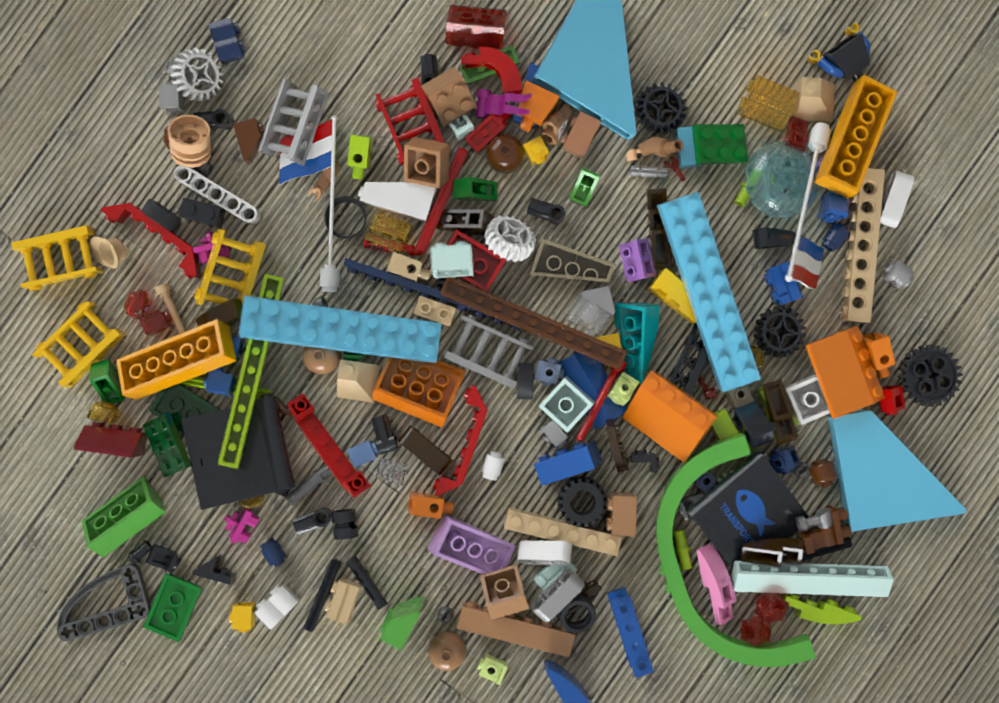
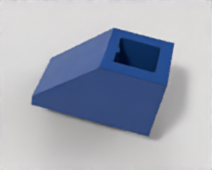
[817,192,848,224]

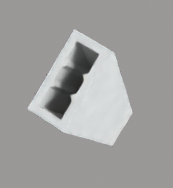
[358,182,438,223]

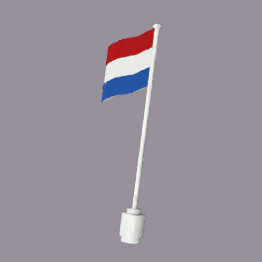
[279,115,340,292]
[785,123,831,289]

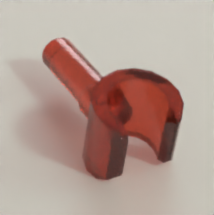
[664,157,686,182]
[698,375,717,400]

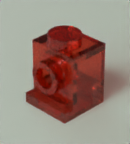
[138,310,173,336]

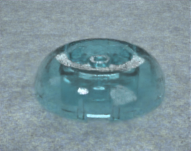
[745,141,819,218]

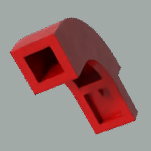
[461,47,522,95]

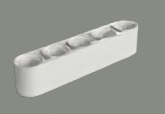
[174,165,261,225]

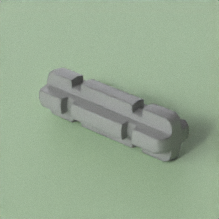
[630,165,668,179]

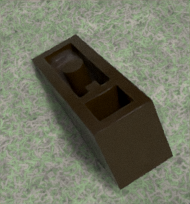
[436,209,494,235]

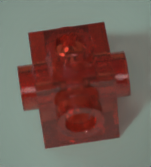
[754,593,789,623]
[740,616,772,646]

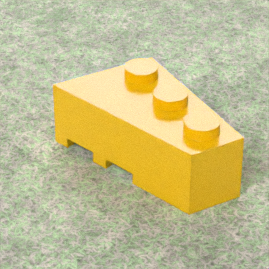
[647,268,696,324]

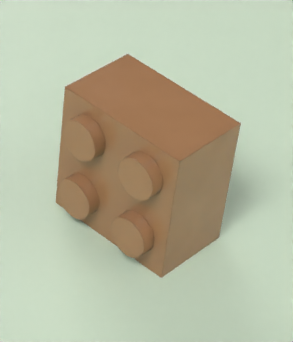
[421,66,477,126]
[404,137,450,189]
[605,492,637,536]
[480,564,529,620]

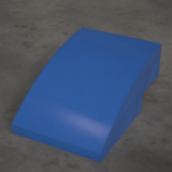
[544,659,592,703]

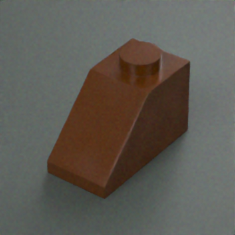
[233,118,265,164]

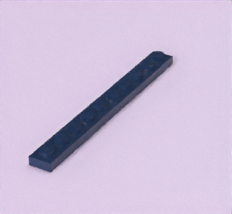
[343,258,521,331]

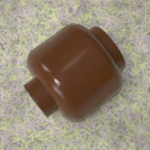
[809,458,838,488]

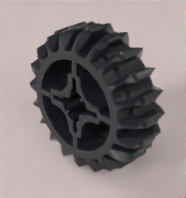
[635,82,688,135]
[753,306,806,358]

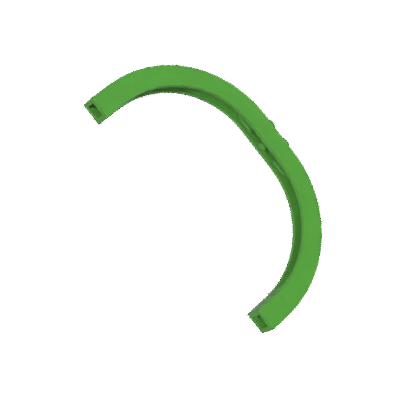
[656,433,816,667]

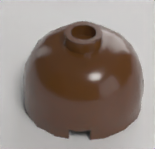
[486,135,524,174]

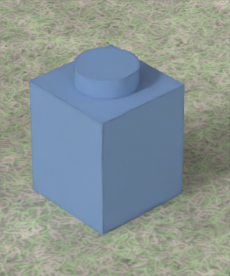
[347,440,378,467]

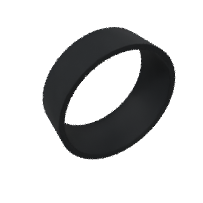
[324,196,367,238]

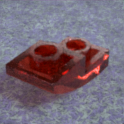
[785,116,809,153]

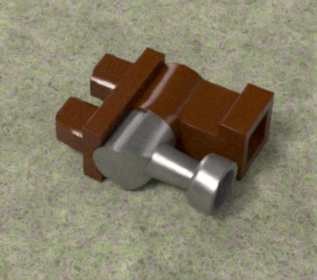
[795,505,852,555]

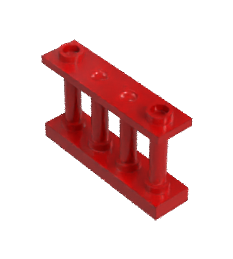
[375,77,445,165]

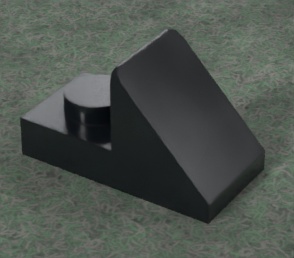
[192,554,236,585]

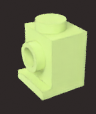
[607,372,639,406]
[477,653,508,685]

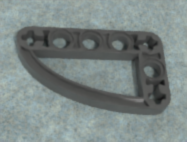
[57,563,151,641]

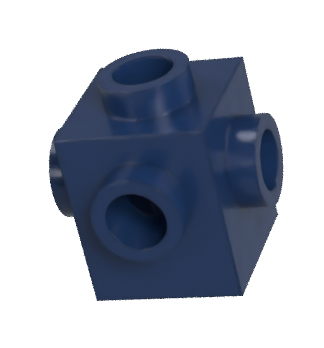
[769,446,801,476]

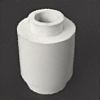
[482,451,505,481]

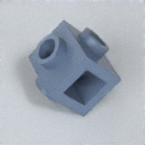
[534,358,564,386]

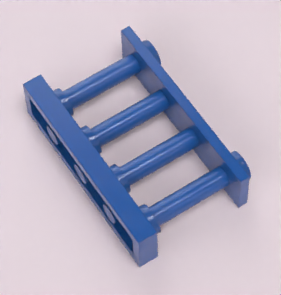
[607,587,654,678]

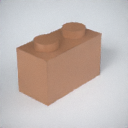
[561,111,601,159]

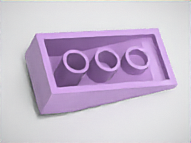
[428,513,516,574]

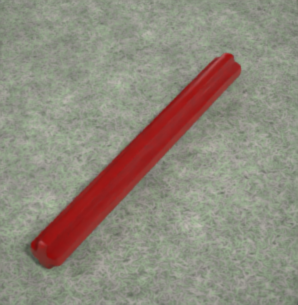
[415,148,468,254]

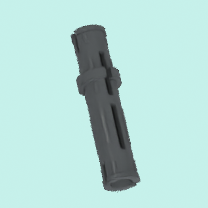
[285,464,332,506]

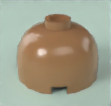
[302,346,341,375]
[428,630,467,671]

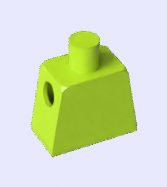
[348,134,375,180]

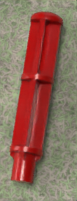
[363,237,422,256]

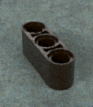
[398,425,453,475]

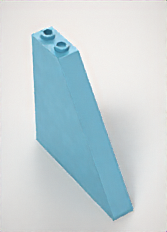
[532,0,636,140]
[827,408,967,531]

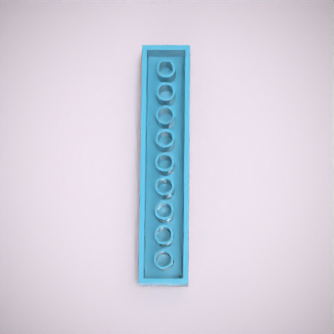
[657,192,761,392]
[239,296,442,363]

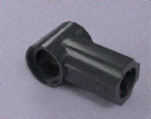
[420,54,438,85]
[193,109,234,130]
[526,197,565,224]
[371,414,399,455]
[293,507,332,535]

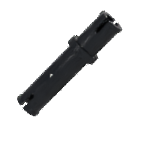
[346,555,388,610]

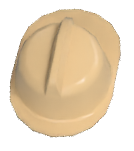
[89,237,130,269]

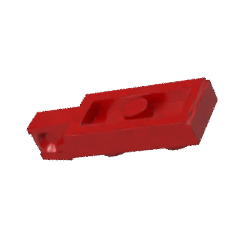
[465,113,512,154]

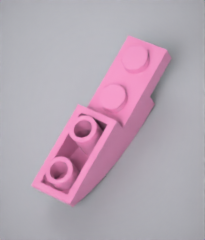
[697,543,736,625]

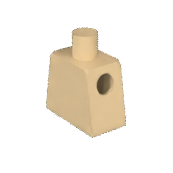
[385,252,431,282]

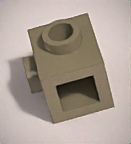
[725,384,754,410]

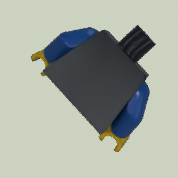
[808,23,871,82]

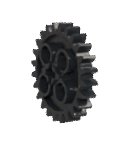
[897,344,963,407]

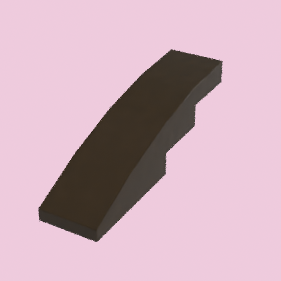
[646,188,672,268]

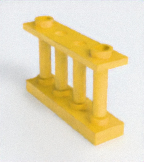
[11,225,103,291]
[194,229,266,305]
[31,301,126,388]

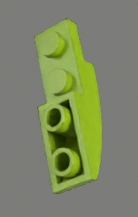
[779,593,862,624]

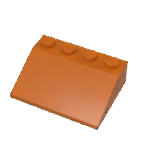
[805,325,885,419]
[372,357,466,428]
[622,370,719,463]

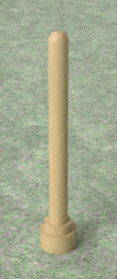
[154,283,186,334]

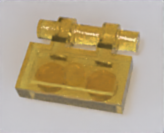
[365,212,412,252]

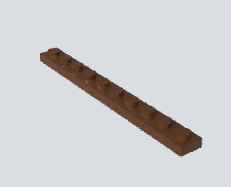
[440,277,627,370]

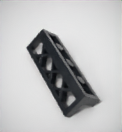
[669,323,708,396]

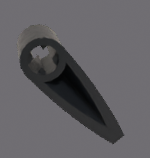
[752,227,805,249]

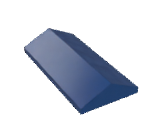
[558,352,627,430]

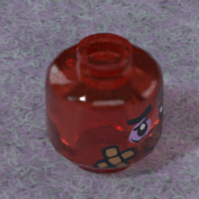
[123,289,153,319]

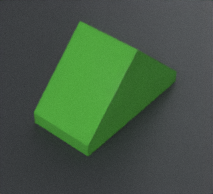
[569,168,600,207]

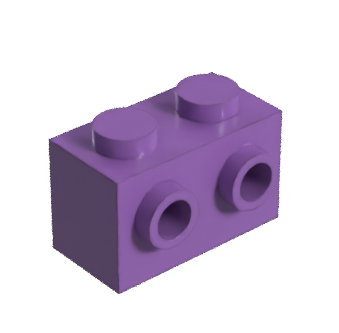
[619,238,657,283]

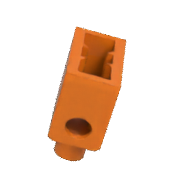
[518,80,560,132]
[863,331,895,378]
[408,491,454,519]

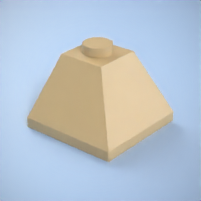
[794,77,835,123]
[337,359,381,403]

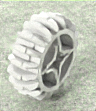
[171,48,224,101]
[484,215,536,263]

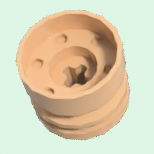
[168,115,212,168]

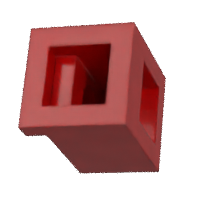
[879,386,905,415]

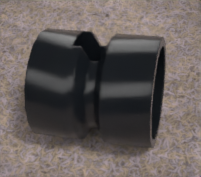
[331,509,359,540]

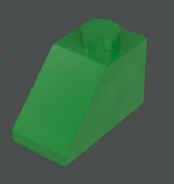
[454,177,497,201]
[89,359,125,406]

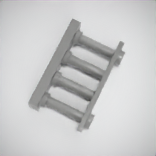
[258,78,329,166]
[444,314,533,389]

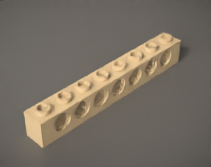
[840,168,885,324]

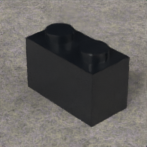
[179,198,226,229]
[734,401,776,449]

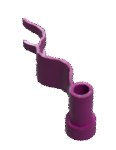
[475,89,532,119]

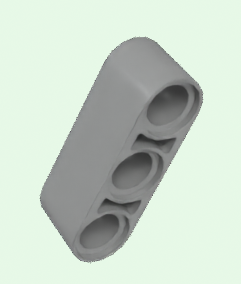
[531,569,585,622]

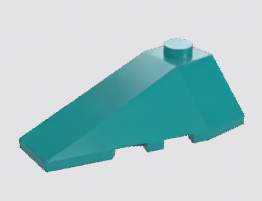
[614,302,660,383]

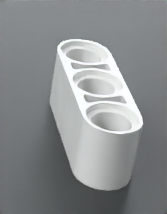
[880,170,915,228]
[517,541,572,565]

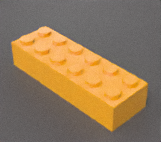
[814,75,898,199]
[116,319,236,400]

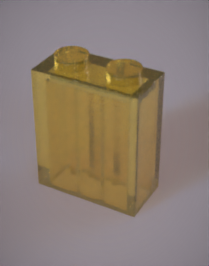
[738,75,799,132]

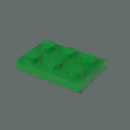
[692,124,748,165]
[143,573,203,642]

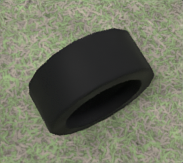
[141,198,181,231]
[517,363,534,400]
[558,594,596,633]

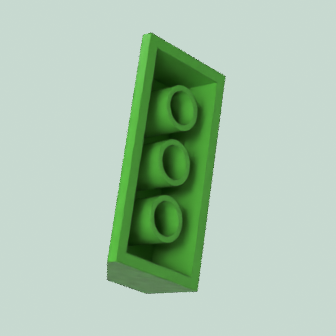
[82,476,165,557]
[379,596,425,650]

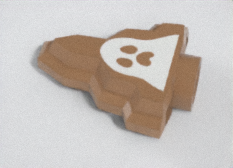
[541,102,574,146]

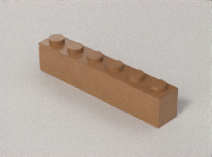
[457,601,575,658]

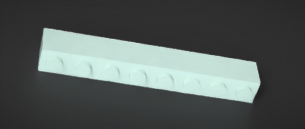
[731,561,894,597]

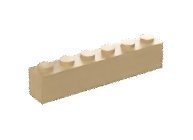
[504,507,622,556]

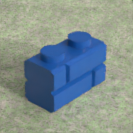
[764,261,803,306]

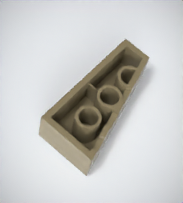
[529,238,616,282]

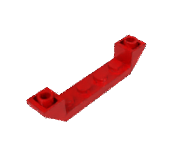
[100,203,201,279]
[433,385,488,496]
[287,393,371,498]

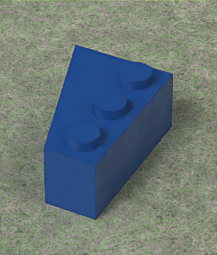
[534,440,603,486]

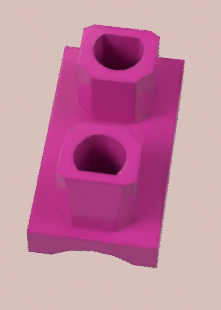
[193,231,232,264]
[224,505,259,543]

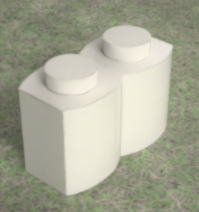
[255,583,300,630]

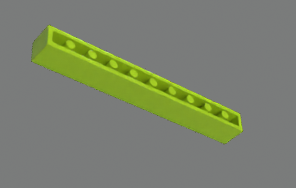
[218,274,285,469]

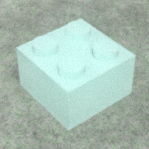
[431,242,473,278]
[539,376,595,433]

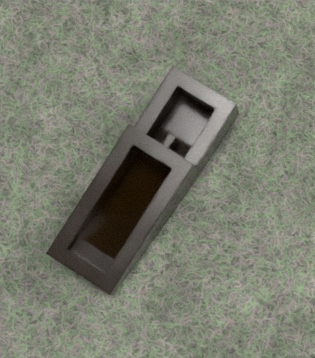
[196,298,243,327]
[762,379,799,445]
[741,538,803,567]

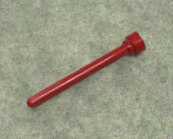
[577,361,627,442]

